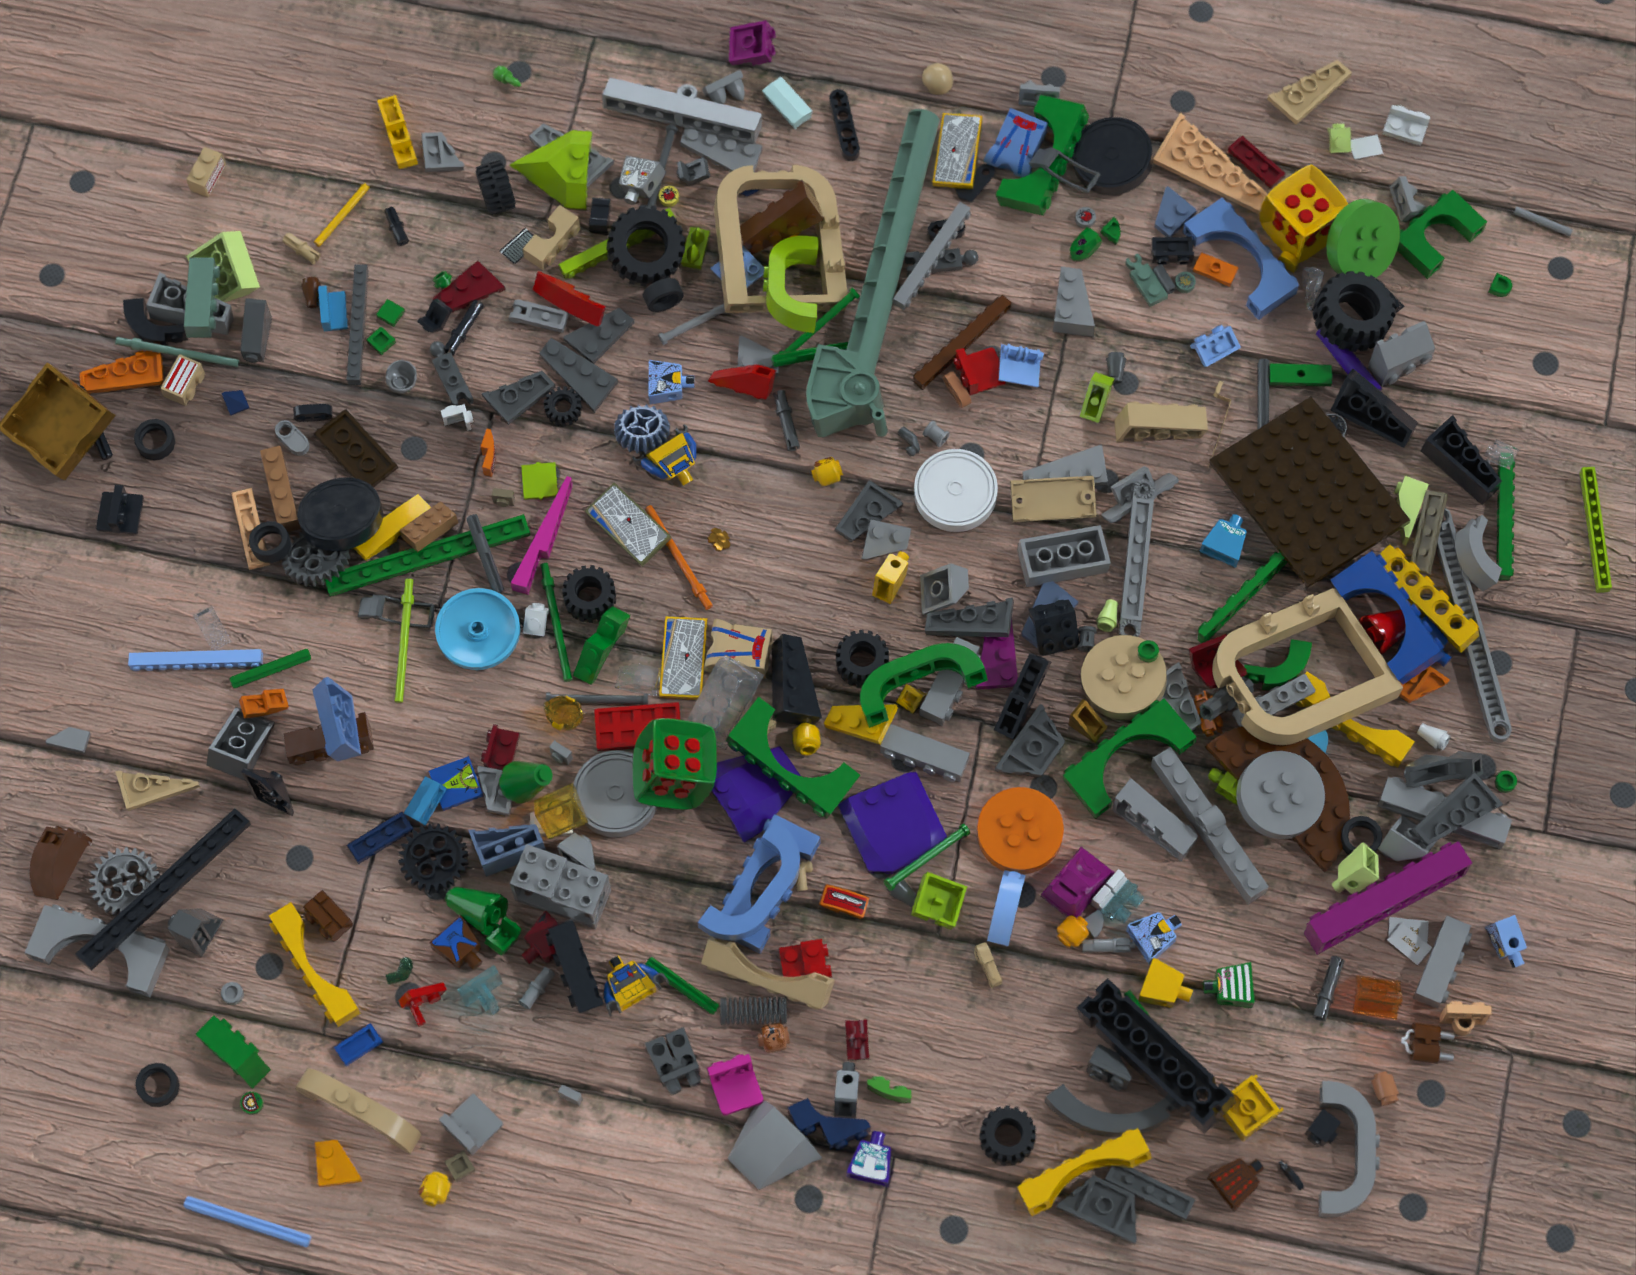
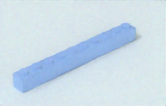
[128,649,263,671]

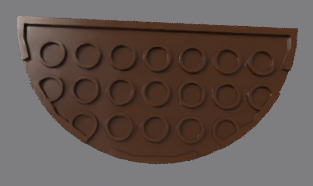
[1205,726,1350,873]

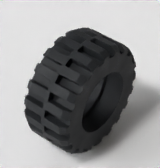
[607,205,685,287]
[1313,271,1396,352]

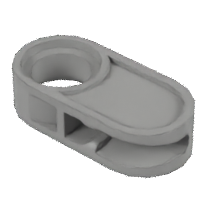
[275,420,310,456]

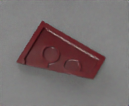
[433,261,506,313]

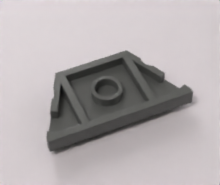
[995,704,1065,778]
[1056,1175,1137,1245]

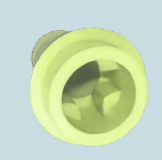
[1096,599,1118,632]

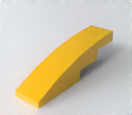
[377,95,418,169]
[354,494,431,561]

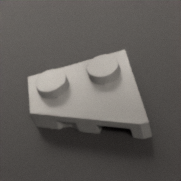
[421,132,464,172]
[737,336,779,376]
[477,766,513,816]

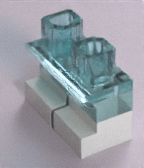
[1091,869,1144,923]

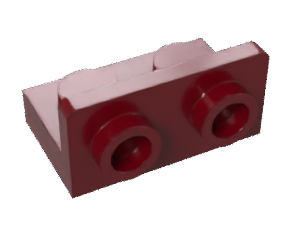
[481,724,520,770]

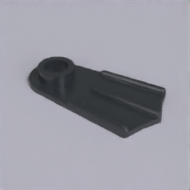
[954,164,995,203]

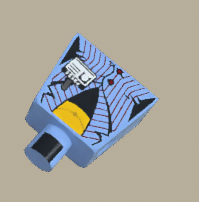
[649,360,695,404]
[1126,912,1182,964]
[1485,915,1527,968]

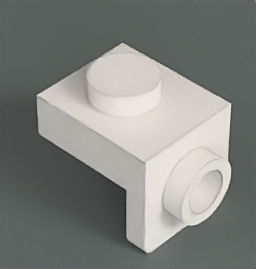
[441,404,474,430]
[523,603,549,636]

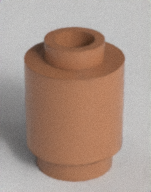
[1371,1071,1399,1106]

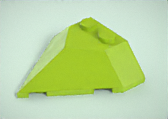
[509,130,592,210]

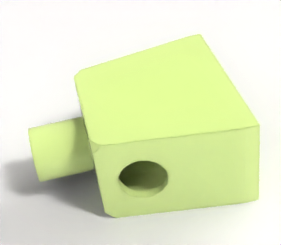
[1332,842,1379,894]

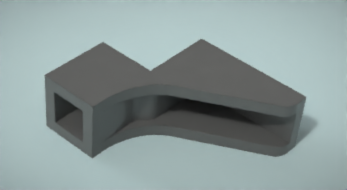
[1404,751,1483,787]

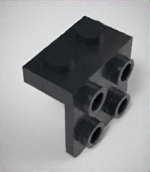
[1028,599,1080,656]

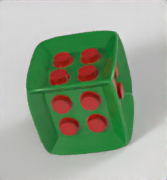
[633,718,717,810]

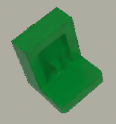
[485,917,521,956]

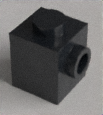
[1305,1109,1341,1147]

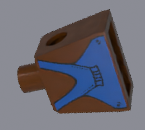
[429,915,483,970]

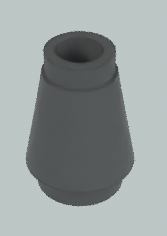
[1106,352,1126,383]
[887,879,917,907]

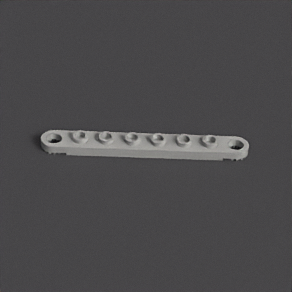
[1119,479,1155,637]

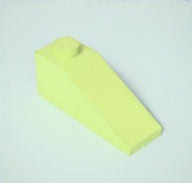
[1394,476,1429,546]

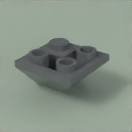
[1086,1044,1131,1091]

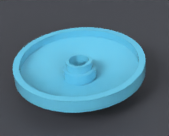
[435,588,520,670]

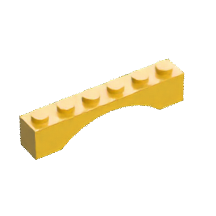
[1295,671,1415,768]
[269,902,360,1027]
[1017,1128,1152,1217]

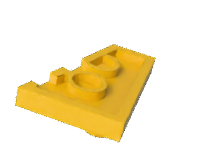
[823,704,898,745]

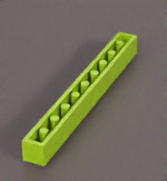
[559,208,676,279]
[1579,467,1612,593]

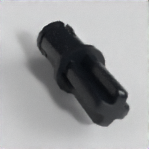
[384,206,409,246]

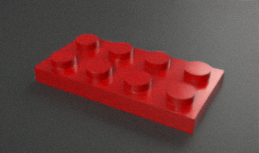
[594,702,681,752]

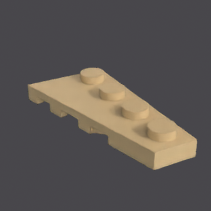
[1267,60,1352,124]

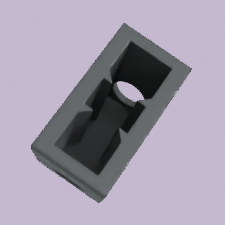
[834,1062,859,1119]

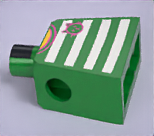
[1203,962,1255,1008]

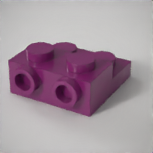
[729,20,776,66]

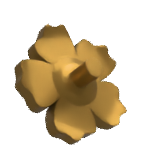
[707,528,731,552]

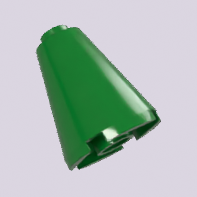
[499,761,553,804]
[445,887,508,936]

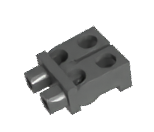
[645,1027,701,1095]

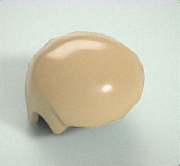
[922,63,953,95]

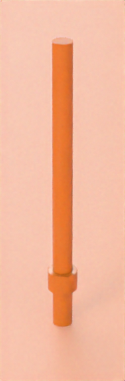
[645,505,713,610]

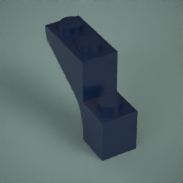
[788,1098,871,1150]

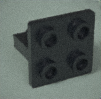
[96,485,144,534]

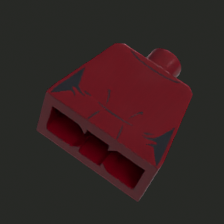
[521,911,559,965]

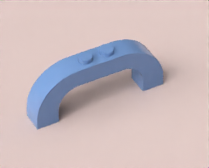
[698,820,800,941]

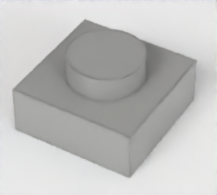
[549,740,573,765]

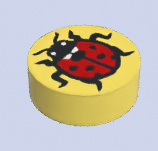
[659,186,679,207]

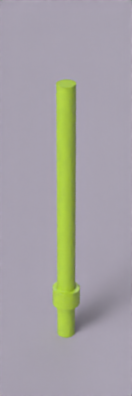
[395,578,414,703]

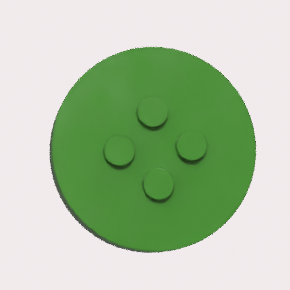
[1326,199,1400,277]

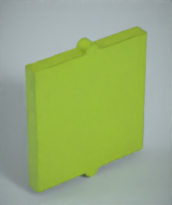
[521,462,558,500]

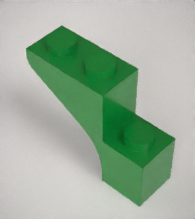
[573,606,631,685]

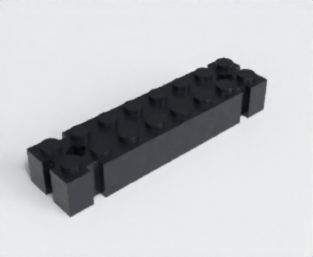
[1076,978,1236,1134]

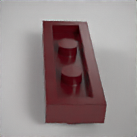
[1228,135,1286,189]

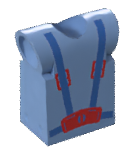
[983,108,1048,178]

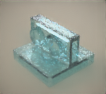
[457,965,503,1015]

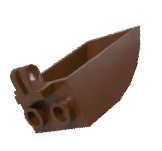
[29,826,92,900]

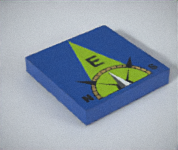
[429,756,483,811]

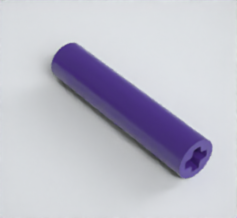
[1316,329,1382,391]

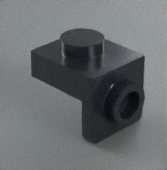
[417,298,452,333]

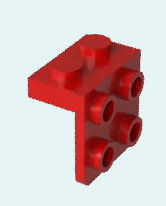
[953,347,1006,396]

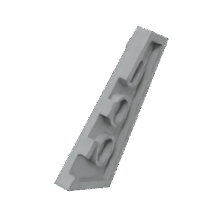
[1022,444,1108,486]

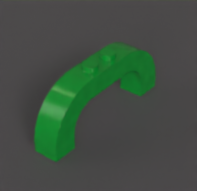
[860,643,988,728]

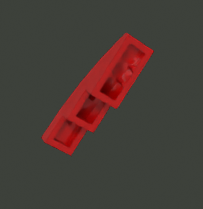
[533,271,606,327]

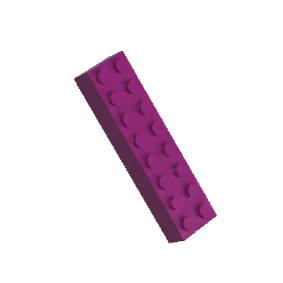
[1304,841,1472,955]

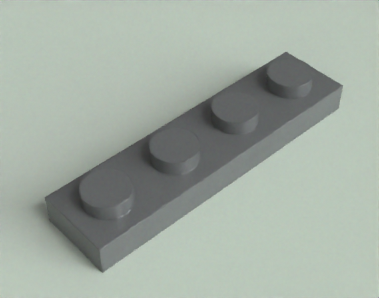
[1105,1166,1196,1221]

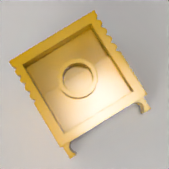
[1219,1075,1284,1142]

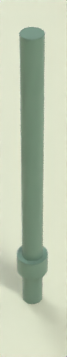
[115,337,239,367]

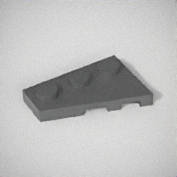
[563,308,635,364]

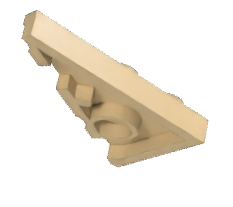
[116,771,200,811]

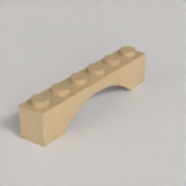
[701,937,835,1009]

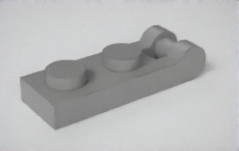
[508,299,569,333]

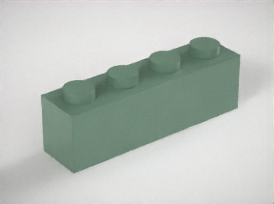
[184,258,220,338]

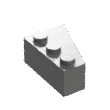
[168,909,223,957]

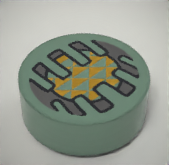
[1175,272,1196,293]

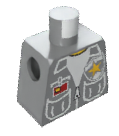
[619,156,666,205]

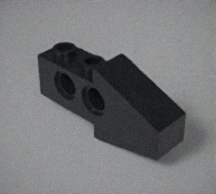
[994,653,1052,739]

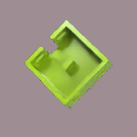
[911,872,967,930]

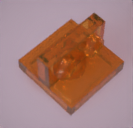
[1353,975,1403,1020]

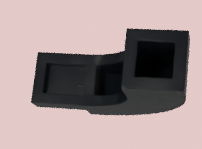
[123,298,189,346]

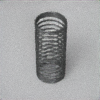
[720,996,787,1025]

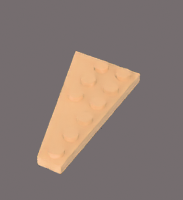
[1153,113,1268,214]

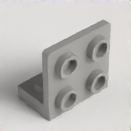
[439,1094,503,1155]

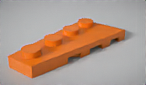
[79,344,164,394]

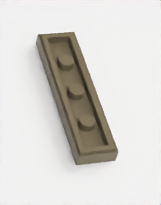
[1410,490,1448,575]

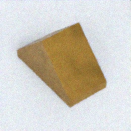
[1068,699,1107,743]

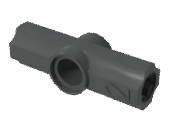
[1199,677,1254,721]

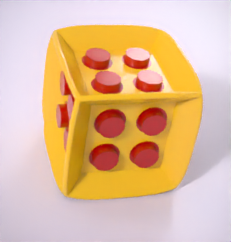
[1259,164,1348,263]

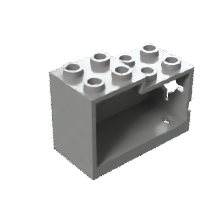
[510,844,611,929]

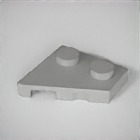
[861,519,911,559]

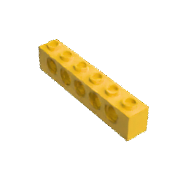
[1378,544,1479,653]

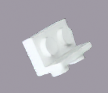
[1382,105,1430,146]

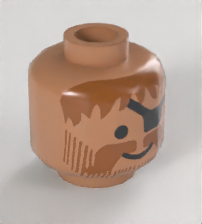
[757,1022,790,1053]

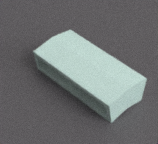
[762,77,812,129]

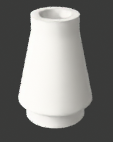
[1417,723,1451,750]

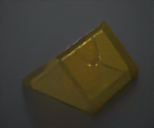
[534,783,588,840]

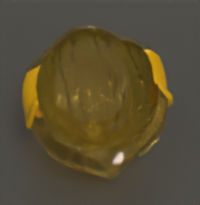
[543,695,584,731]

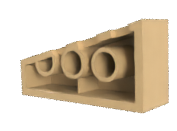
[1114,401,1208,443]

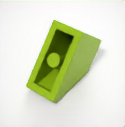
[1079,372,1115,423]

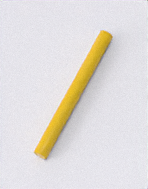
[314,183,370,247]

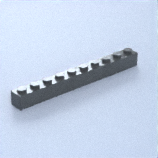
[347,264,369,385]

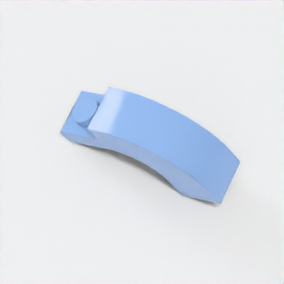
[987,870,1026,946]

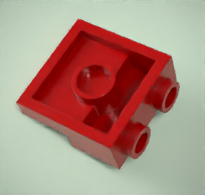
[779,939,832,978]

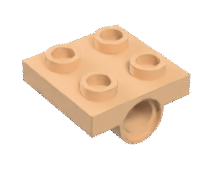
[1440,1001,1492,1036]

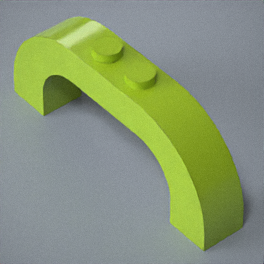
[763,236,818,333]

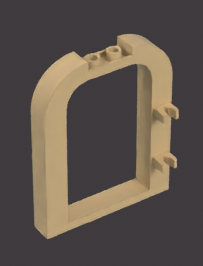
[714,165,848,313]
[1212,587,1403,745]

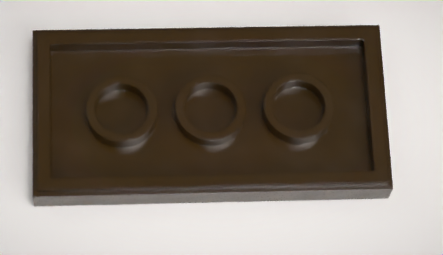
[314,409,398,487]

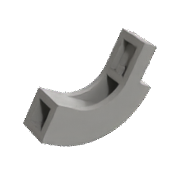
[1455,515,1502,591]

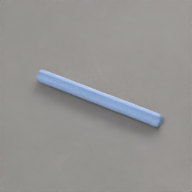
[184,1196,311,1247]

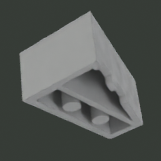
[1053,267,1095,337]

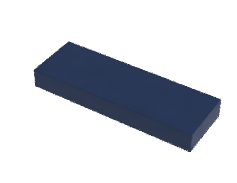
[347,812,414,864]

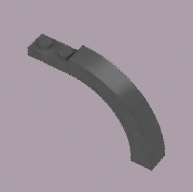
[1045,1084,1177,1137]

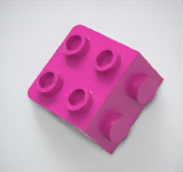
[707,1054,763,1116]

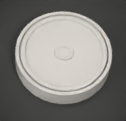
[914,449,998,532]

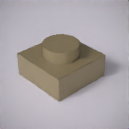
[492,488,515,507]
[445,1150,476,1182]

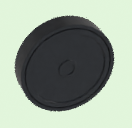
[1072,117,1153,195]
[297,477,383,551]

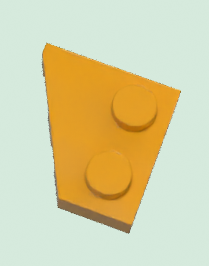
[315,1139,362,1188]

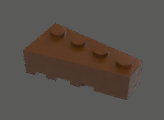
[740,180,824,255]
[283,712,374,765]

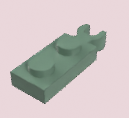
[1126,253,1168,307]

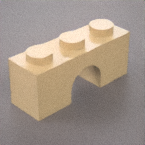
[523,205,580,271]

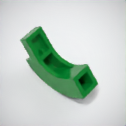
[1243,639,1312,691]

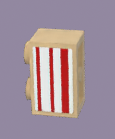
[186,147,226,198]
[160,354,205,406]

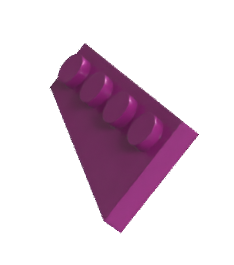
[976,619,1018,690]

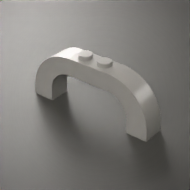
[1319,1081,1380,1218]

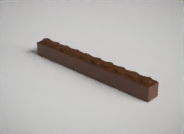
[913,294,1012,390]

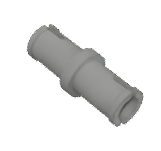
[518,967,555,1010]

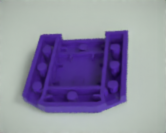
[838,772,947,874]

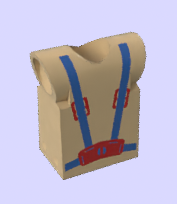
[704,619,773,679]

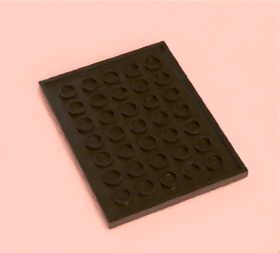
[1209,396,1410,588]

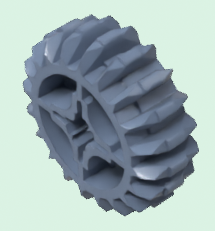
[614,404,670,454]

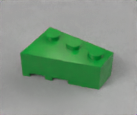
[195,1015,271,1089]

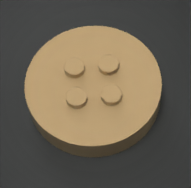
[1081,635,1167,720]

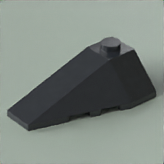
[241,768,294,816]

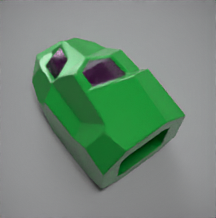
[1070,227,1102,262]

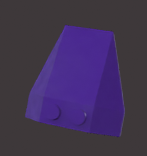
[711,746,801,843]

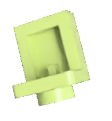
[1327,123,1351,153]

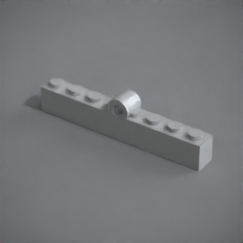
[602,78,762,144]
[1151,747,1269,905]

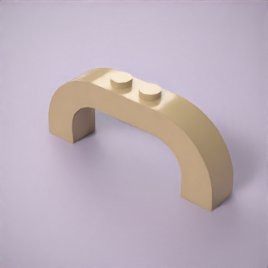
[295,1068,421,1154]

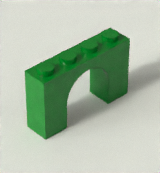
[1397,190,1488,279]

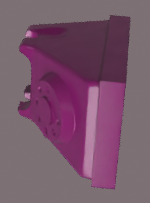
[1040,846,1115,918]

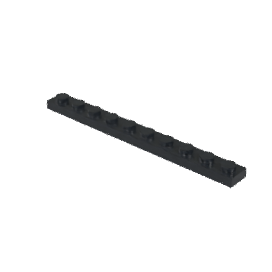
[75,808,251,971]

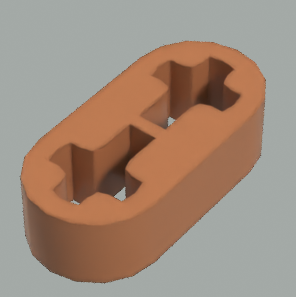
[943,371,972,408]

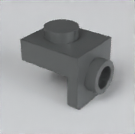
[677,157,710,186]

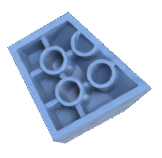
[312,677,361,762]

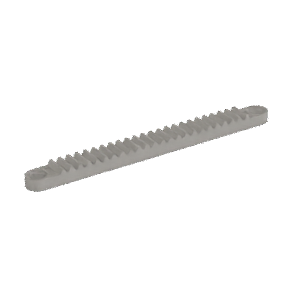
[1436,508,1512,743]

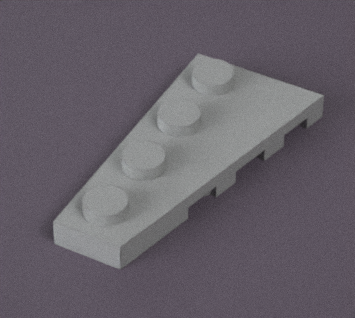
[529,123,614,187]
[680,128,762,172]

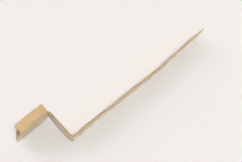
[1207,381,1231,468]

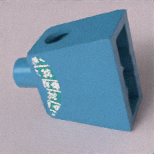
[1200,514,1247,568]

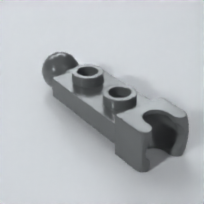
[904,248,979,277]
[429,341,474,406]

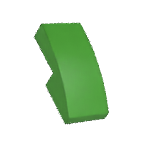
[867,1076,911,1103]

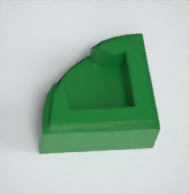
[1100,217,1121,245]

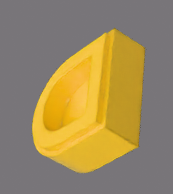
[1278,251,1299,273]

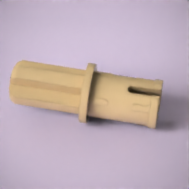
[282,233,321,264]

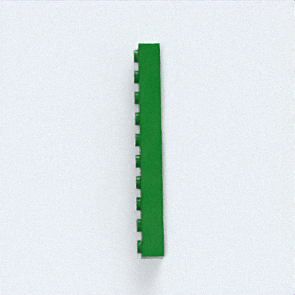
[1496,455,1515,581]

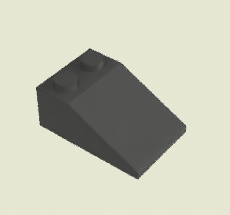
[206,707,275,780]

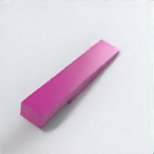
[511,476,573,595]

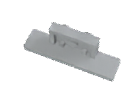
[1101,466,1179,523]
[1232,674,1315,727]

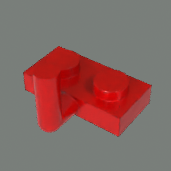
[398,982,447,1027]

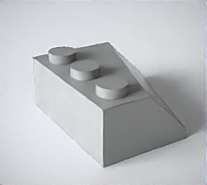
[1368,321,1435,387]

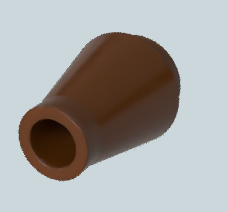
[301,277,321,308]

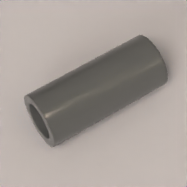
[1152,265,1177,294]

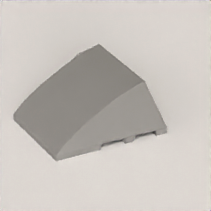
[728,1099,822,1190]

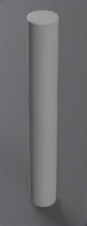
[1513,206,1573,237]

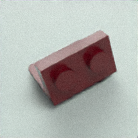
[1188,634,1247,689]

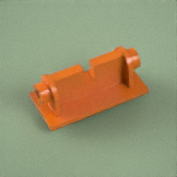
[1194,690,1223,737]

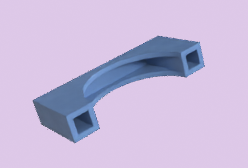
[1183,197,1299,320]

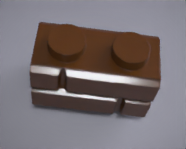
[303,890,353,942]

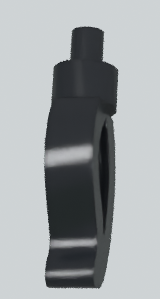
[1279,1161,1305,1191]

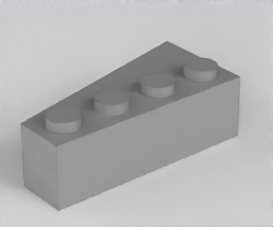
[146,272,234,335]
[1112,778,1198,861]

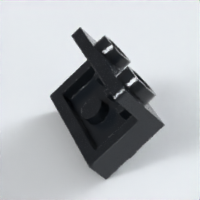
[1151,237,1194,265]

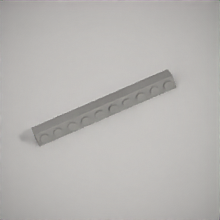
[893,202,971,310]

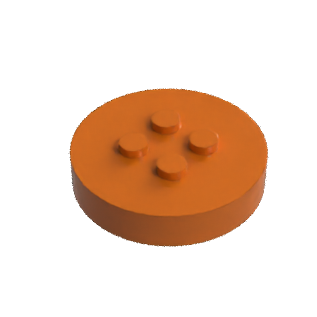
[977,787,1064,874]

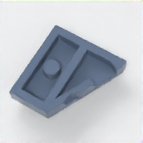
[1154,186,1197,237]

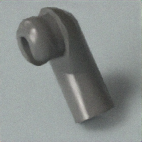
[898,427,920,456]

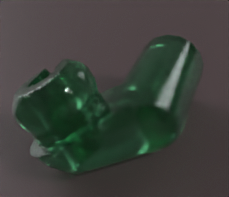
[386,957,413,985]

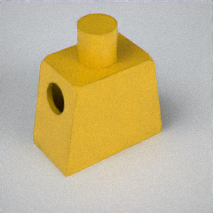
[872,551,909,605]
[1138,958,1193,1008]

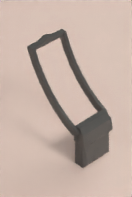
[1029,147,1100,193]
[358,595,435,628]

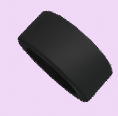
[643,278,684,312]
[134,419,175,461]
[249,521,291,563]
[1341,816,1383,855]
[135,1063,180,1107]

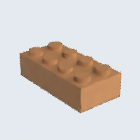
[400,501,458,552]

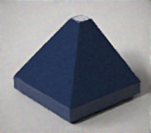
[221,390,249,416]

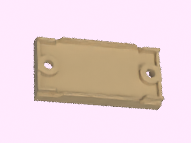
[1010,476,1096,522]

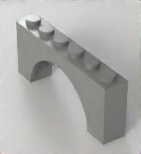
[25,904,170,998]

